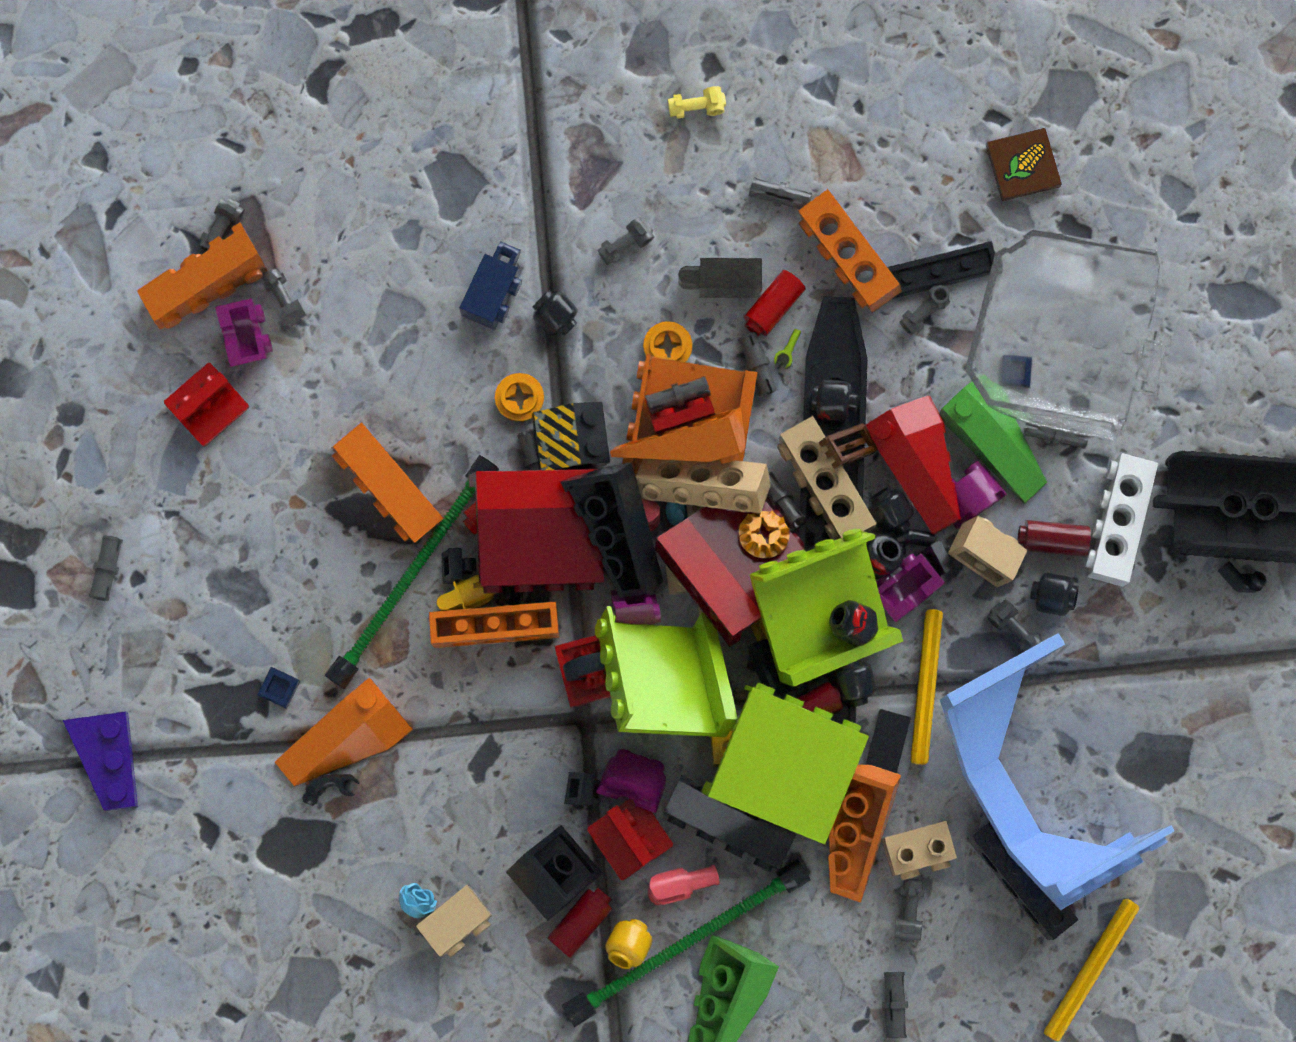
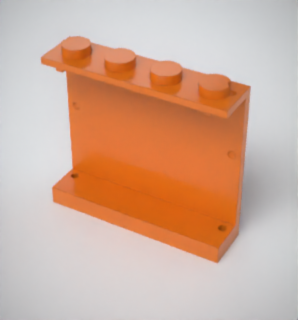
[622,354,758,477]

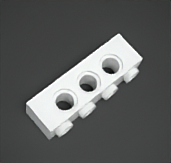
[1084,453,1158,587]

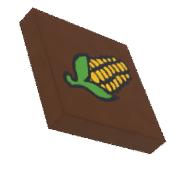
[986,128,1062,201]

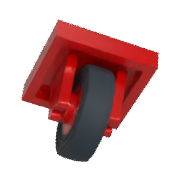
[554,635,611,708]

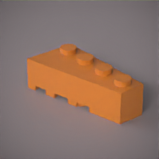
[137,222,268,329]
[331,422,443,543]

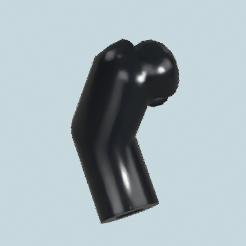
[892,529,935,555]
[1218,561,1267,593]

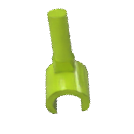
[774,329,801,369]

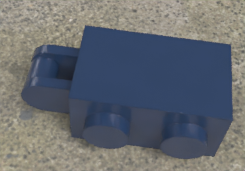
[459,241,522,330]

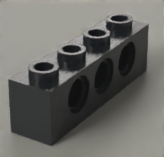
[967,821,1079,940]

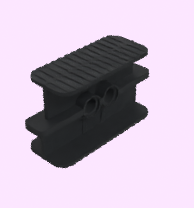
[1153,451,1296,564]

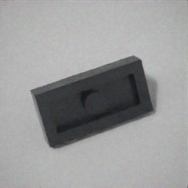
[746,639,800,700]

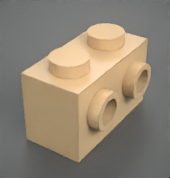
[948,516,1027,587]
[882,821,957,880]
[416,885,493,958]

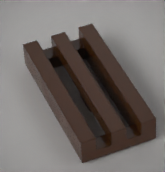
[819,423,878,469]

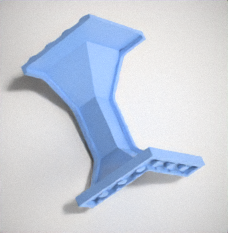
[940,633,1175,910]

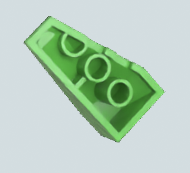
[939,374,1047,504]
[688,935,779,1042]

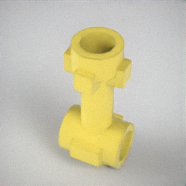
[668,86,726,119]

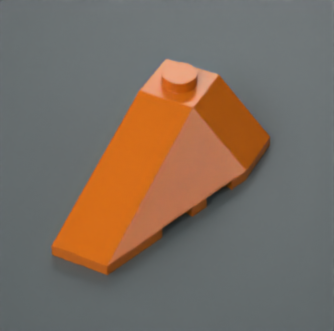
[610,407,746,464]
[275,677,413,787]
[828,765,902,903]

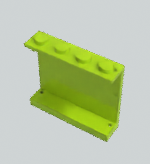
[749,529,903,687]
[595,606,738,737]
[701,682,869,845]

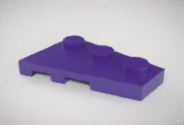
[63,711,138,811]

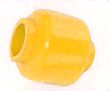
[605,919,653,969]

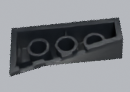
[561,463,664,598]
[664,775,796,872]

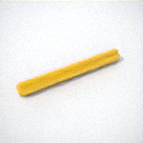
[910,609,943,765]
[1044,899,1139,1042]

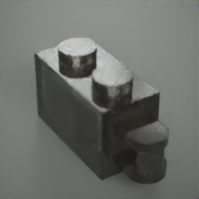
[678,258,762,298]

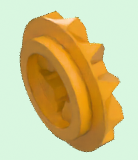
[643,321,692,362]
[495,373,544,422]
[739,510,790,558]

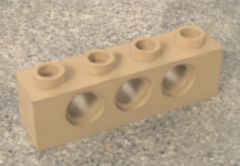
[777,416,876,541]
[636,459,771,513]

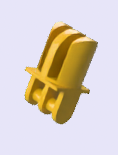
[437,575,495,611]

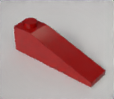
[865,395,961,535]

